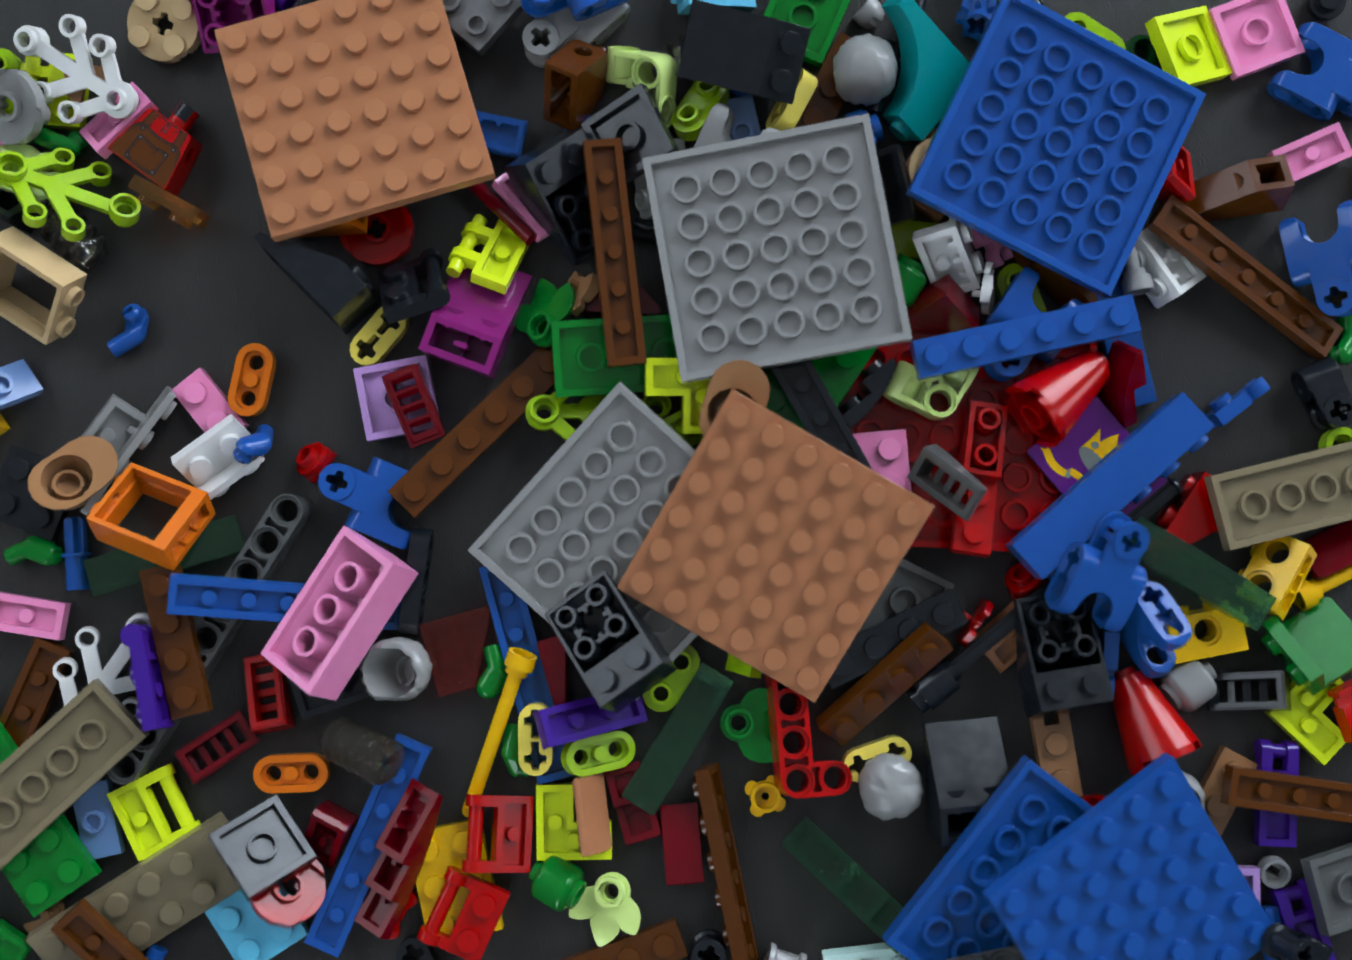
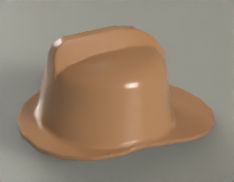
[699,360,770,436]
[28,436,118,510]

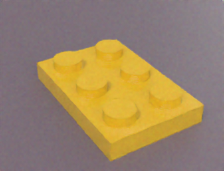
[416,819,504,946]

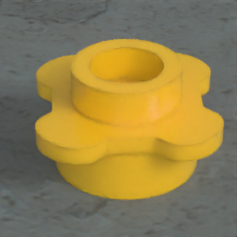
[744,775,786,817]

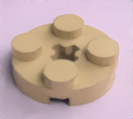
[127,0,201,63]

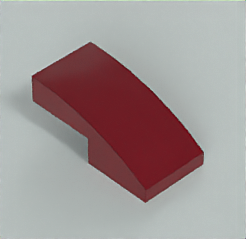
[1101,340,1146,428]
[604,760,662,846]
[660,802,704,886]

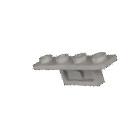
[79,385,177,515]

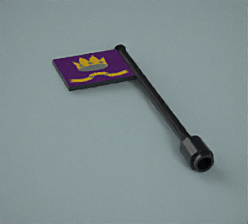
[905,396,1183,714]

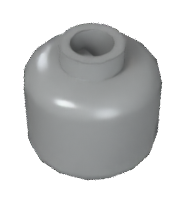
[1158,660,1217,712]

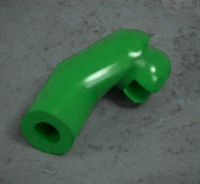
[32,127,87,157]
[1326,315,1352,366]
[4,536,64,566]
[476,644,508,699]
[501,724,531,779]

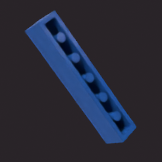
[1005,392,1214,580]

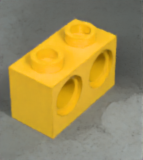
[1233,536,1317,621]

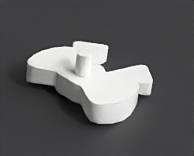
[972,262,995,315]

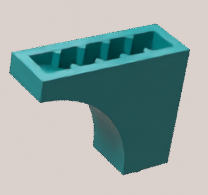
[881,0,969,141]

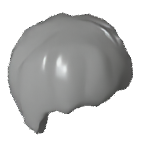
[833,33,898,106]
[360,637,433,701]
[858,753,924,821]

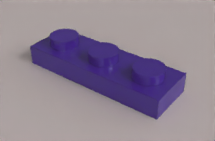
[533,696,648,750]

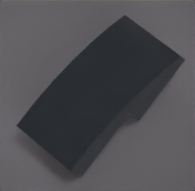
[841,358,897,429]

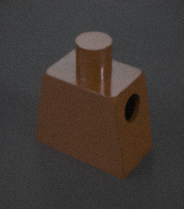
[543,40,608,130]

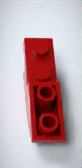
[950,400,1008,558]

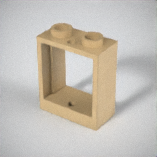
[0,226,87,345]

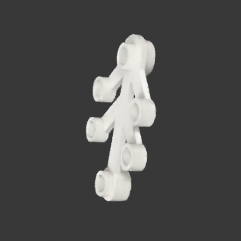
[13,14,139,124]
[52,612,150,717]

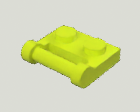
[107,762,201,862]

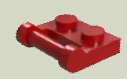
[461,794,534,873]
[417,866,511,960]

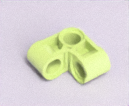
[606,46,677,128]
[882,361,980,421]

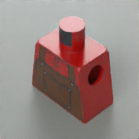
[107,102,203,198]

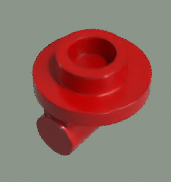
[296,442,338,484]
[1005,563,1047,600]

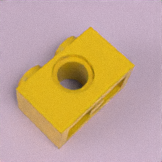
[1167,598,1249,664]

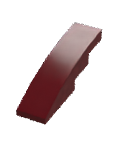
[354,778,443,940]

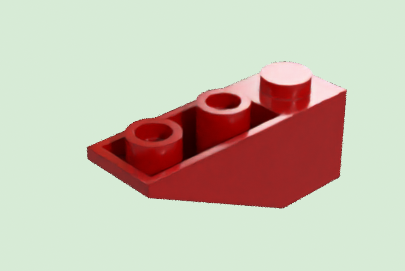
[1139,471,1218,568]

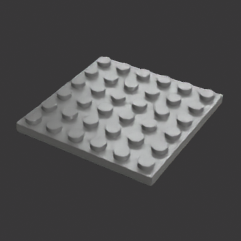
[642,113,912,384]
[467,381,697,701]

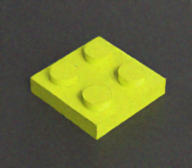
[1145,5,1233,87]

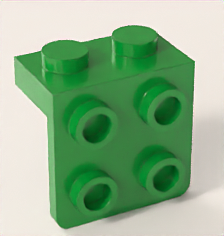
[1261,597,1352,696]

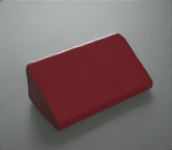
[1302,520,1352,579]

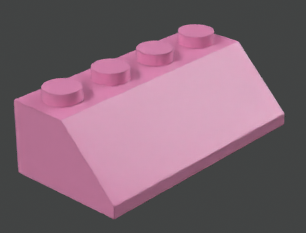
[260,525,419,701]

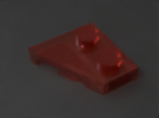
[419,605,491,697]

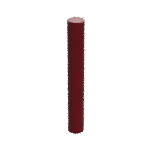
[467,183,537,245]

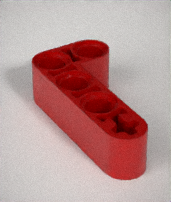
[765,674,852,799]

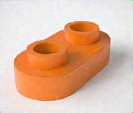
[228,343,277,417]
[253,752,331,794]

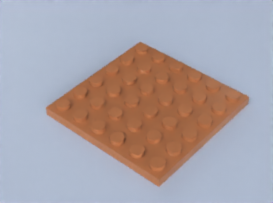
[214,0,496,242]
[616,388,934,703]

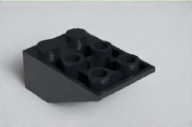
[504,128,594,265]
[544,570,677,713]
[1014,595,1114,718]
[923,715,1009,847]

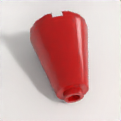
[1004,350,1110,448]
[1112,666,1203,776]

